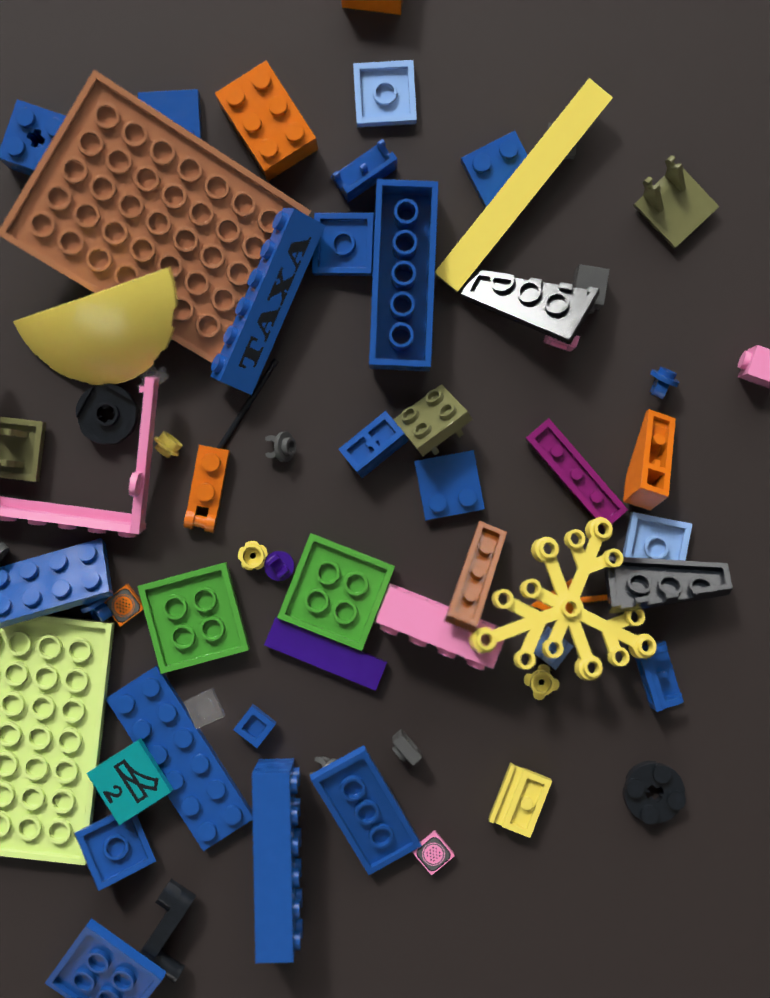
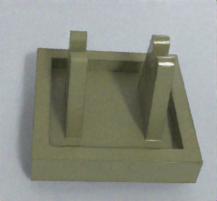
[393,384,473,456]
[0,417,47,482]

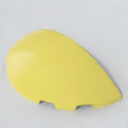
[13,267,178,385]

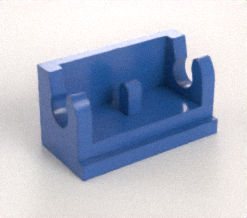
[331,139,397,203]
[338,411,408,478]
[635,640,684,712]

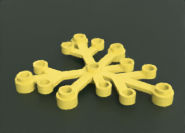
[469,517,656,680]

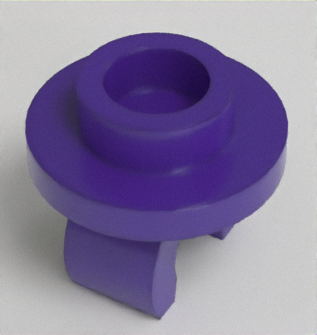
[264,551,295,581]

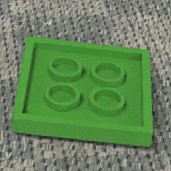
[277,533,395,651]
[137,562,250,674]

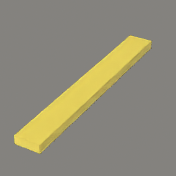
[435,78,613,292]

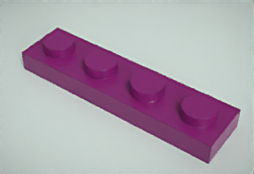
[525,418,628,530]

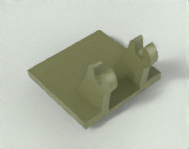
[633,156,719,249]

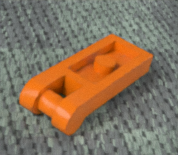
[183,445,230,533]

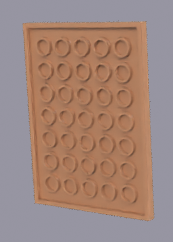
[0,70,311,363]

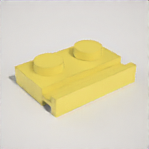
[488,763,552,838]

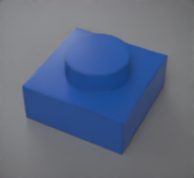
[233,704,277,748]

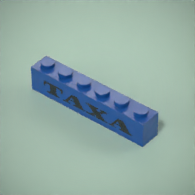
[210,208,325,395]

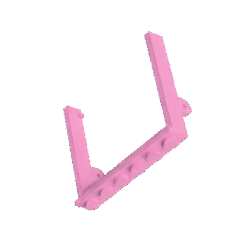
[0,376,160,538]

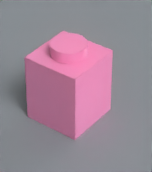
[738,345,770,389]

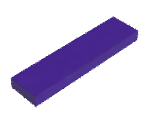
[264,616,387,691]

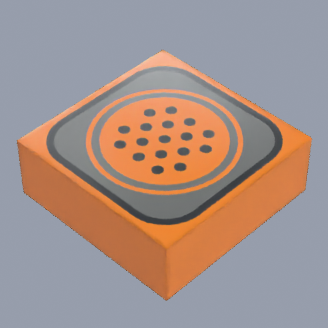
[104,584,143,627]

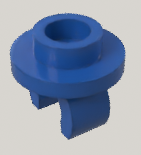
[650,366,680,399]
[80,597,112,622]

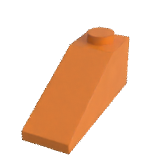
[623,409,676,511]

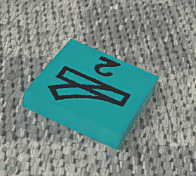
[86,738,173,825]

